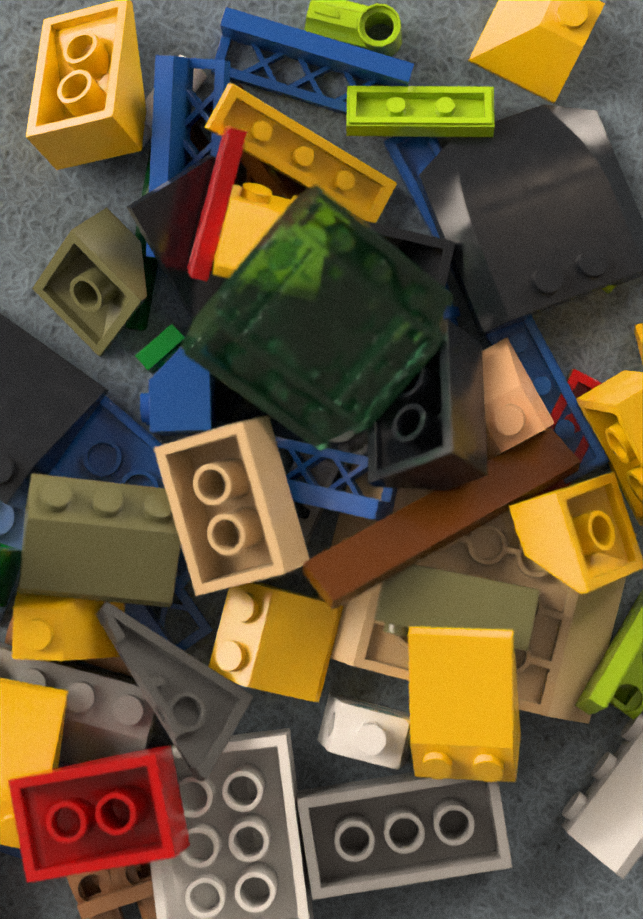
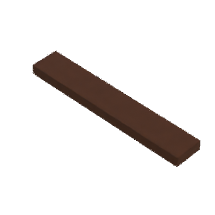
[303,427,581,610]

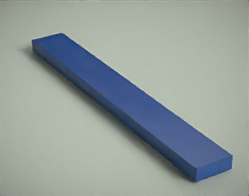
[383,136,610,484]

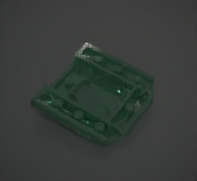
[181,184,454,451]

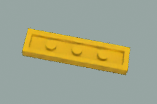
[204,83,397,223]

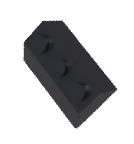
[366,319,488,491]

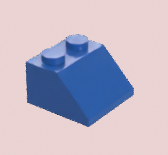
[140,328,217,436]

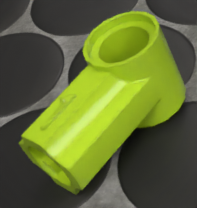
[304,0,402,57]

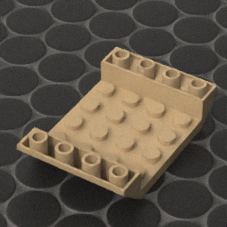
[317,464,637,724]

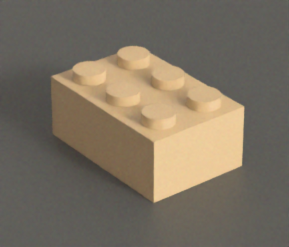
[154,415,309,596]

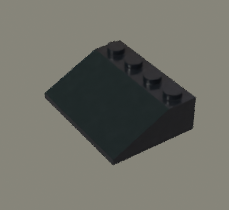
[0,313,109,510]

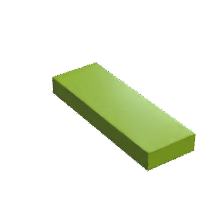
[346,86,495,137]
[575,589,643,715]

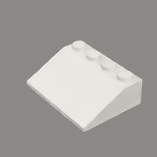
[150,728,314,919]

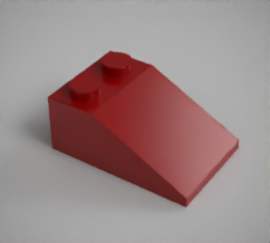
[8,745,190,883]

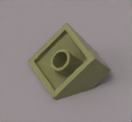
[32,208,147,357]

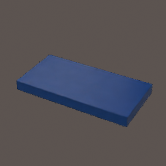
[49,395,191,591]

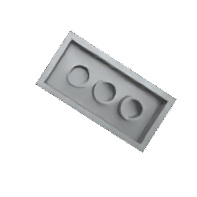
[297,772,513,900]

